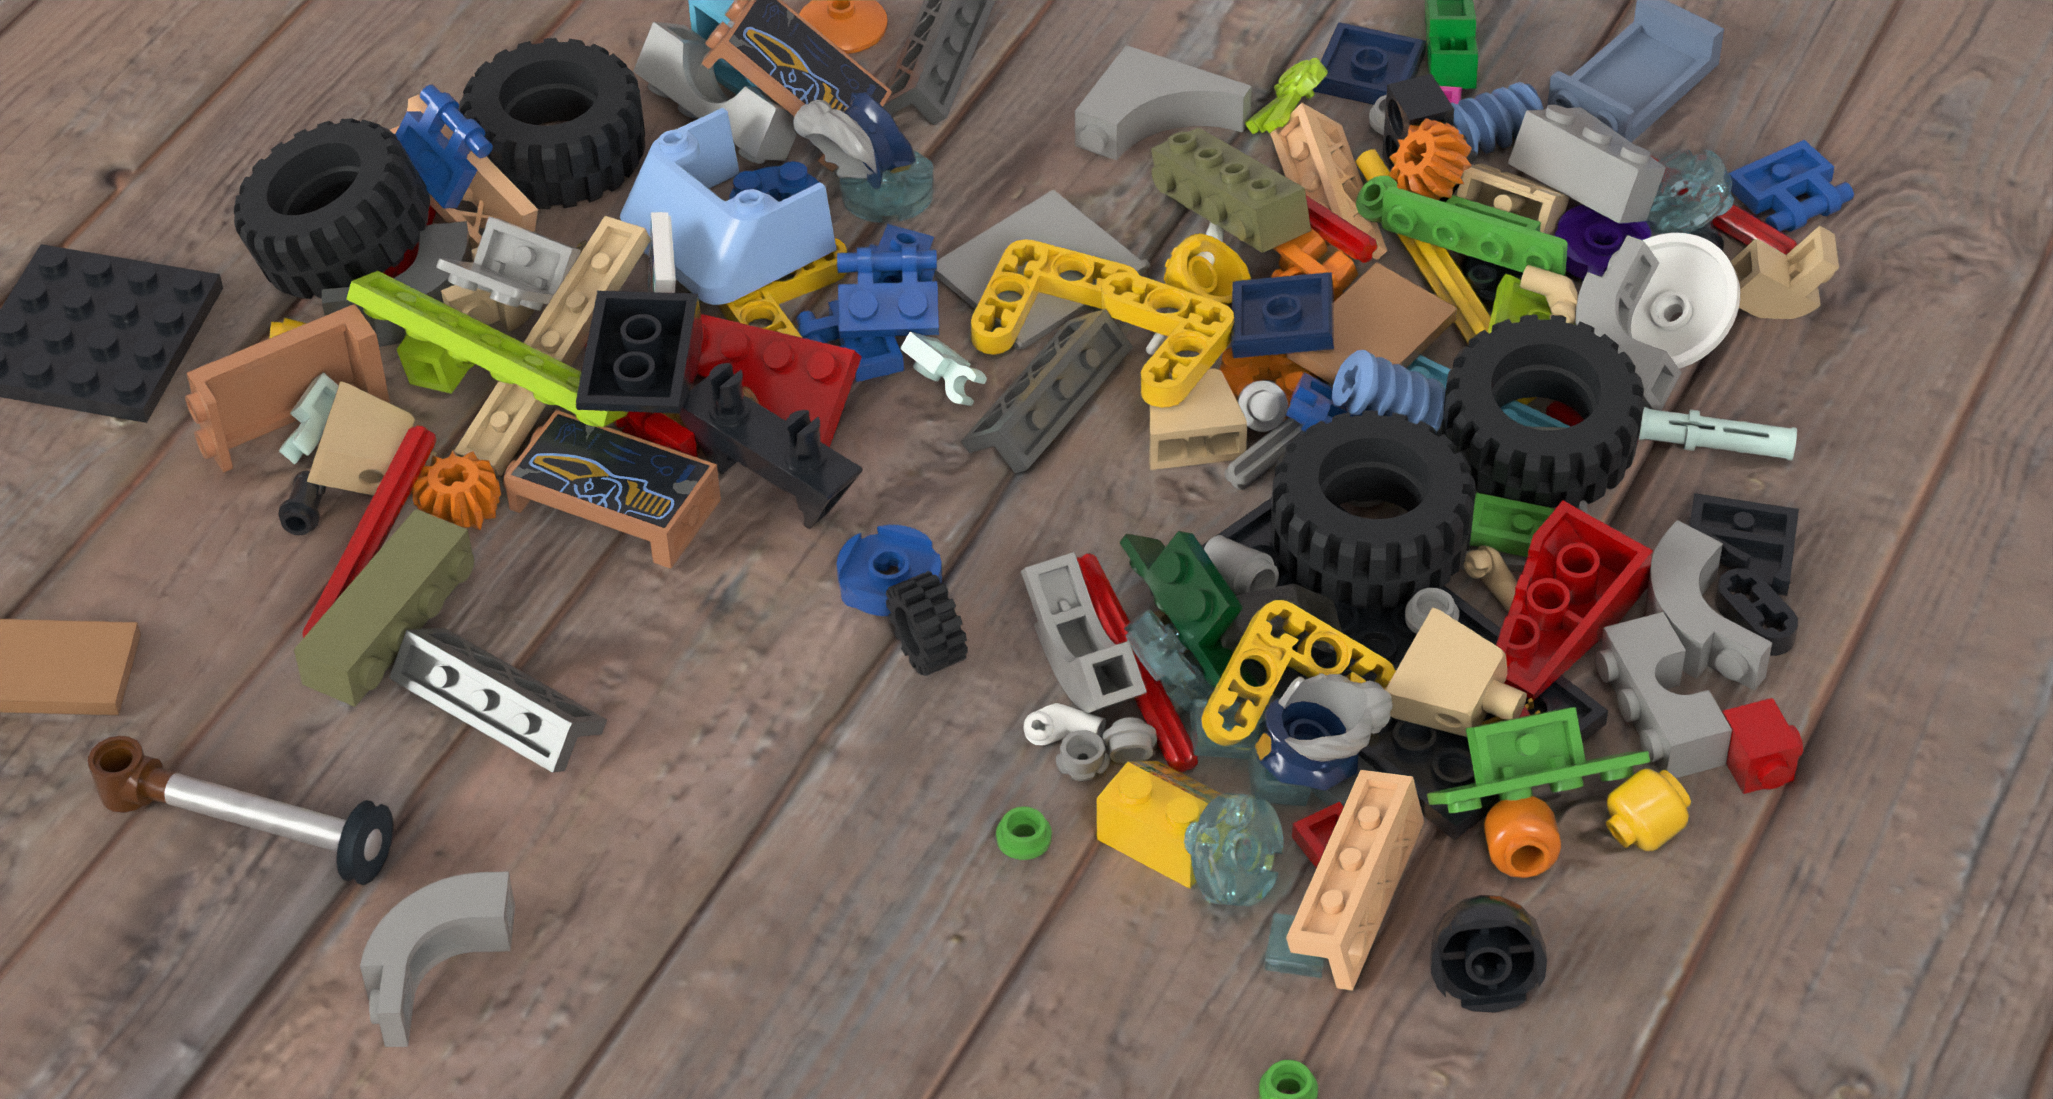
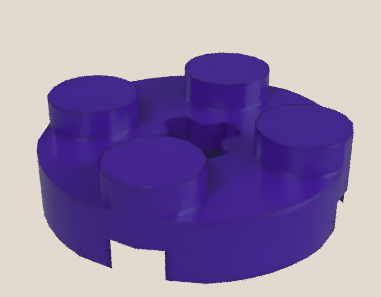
[1554,204,1652,283]

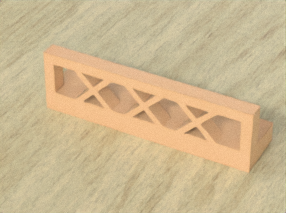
[390,94,538,249]
[1270,103,1387,264]
[1286,770,1424,991]

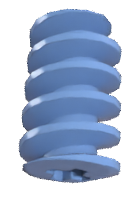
[1451,82,1544,155]
[1332,350,1446,433]

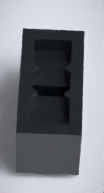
[1382,74,1454,170]

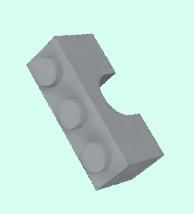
[1595,612,1732,778]

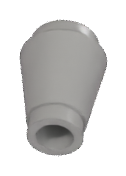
[1204,535,1279,602]

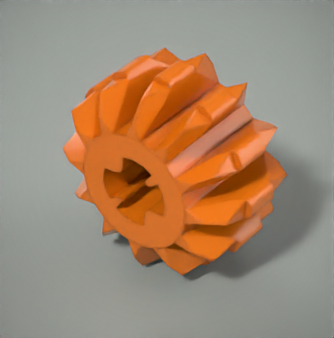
[1389,118,1472,201]
[412,450,501,530]

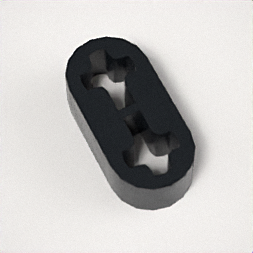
[1715,568,1798,656]

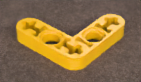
[718,238,847,338]
[971,239,1139,355]
[1101,272,1234,408]
[1202,600,1396,746]

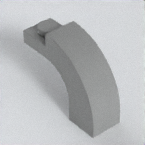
[1576,235,1682,410]
[1645,520,1772,691]
[1021,552,1147,713]
[360,872,515,1047]

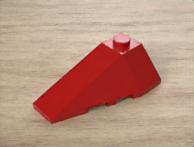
[1496,500,1653,701]

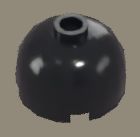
[1430,895,1547,1013]

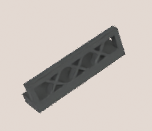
[883,0,995,125]
[961,309,1133,473]
[389,628,607,773]

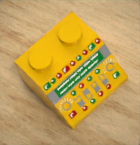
[1097,761,1250,889]

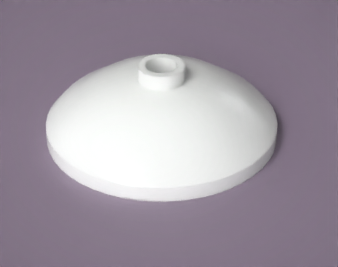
[1602,233,1740,369]

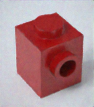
[1722,698,1803,794]

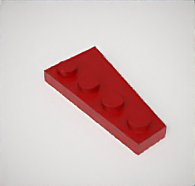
[696,314,862,447]

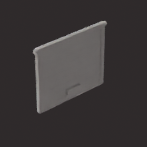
[934,190,1150,350]

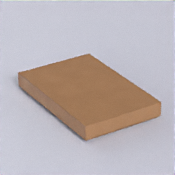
[1287,262,1457,385]
[0,619,141,715]

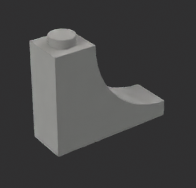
[1075,45,1252,160]

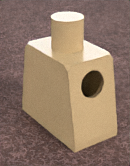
[1149,368,1247,470]
[307,381,437,495]
[1385,607,1527,737]

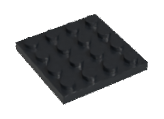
[0,244,223,423]

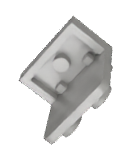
[436,217,581,311]

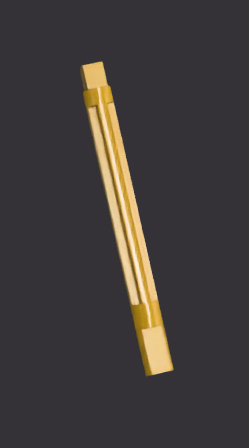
[1355,149,1537,405]

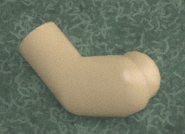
[1520,265,1578,324]
[1464,545,1517,613]

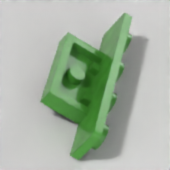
[1382,186,1568,276]
[1427,707,1650,813]

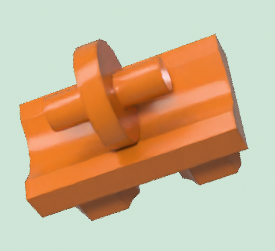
[1271,228,1359,302]

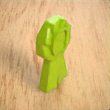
[1245,58,1328,134]

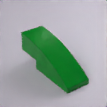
[1425,0,1478,89]

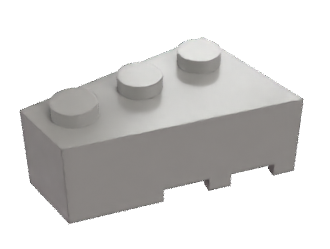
[1508,105,1666,224]

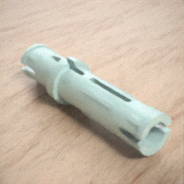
[1638,407,1797,461]

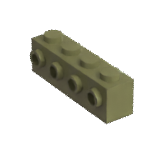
[1151,127,1311,253]
[294,509,475,707]

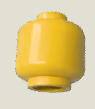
[1606,769,1691,851]

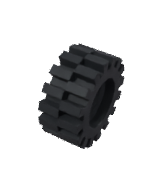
[886,571,968,676]

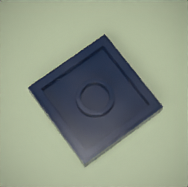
[1313,22,1427,105]
[1231,272,1334,358]

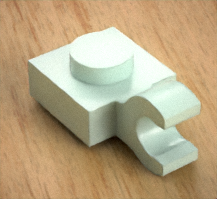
[900,332,987,406]
[279,372,339,464]

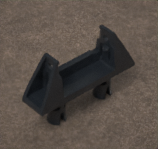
[679,363,863,529]

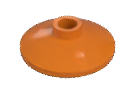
[799,0,888,54]

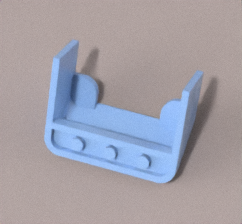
[620,108,837,305]

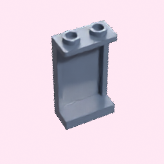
[1547,0,1724,143]

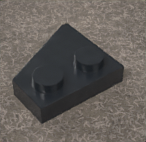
[1689,493,1799,596]

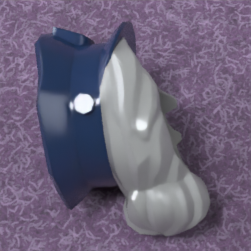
[793,93,916,189]
[1255,673,1392,791]

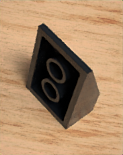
[576,290,703,413]

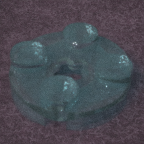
[1645,149,1734,234]
[839,150,934,223]
[1124,609,1215,712]
[1184,793,1284,906]

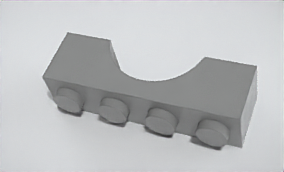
[633,22,797,164]

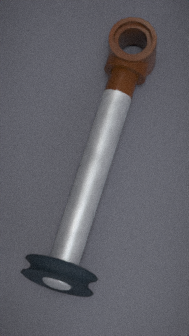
[88,735,394,885]

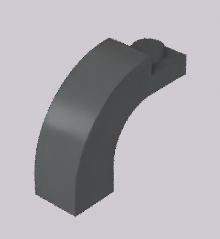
[322,221,473,347]

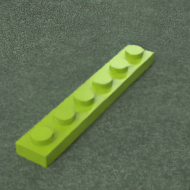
[346,271,628,427]

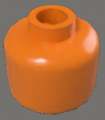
[1483,796,1561,878]

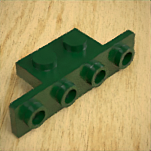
[1120,531,1259,691]

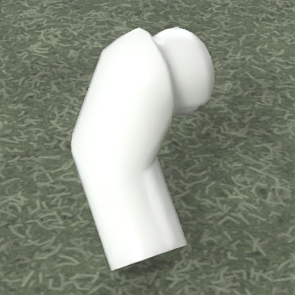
[1023,703,1106,746]

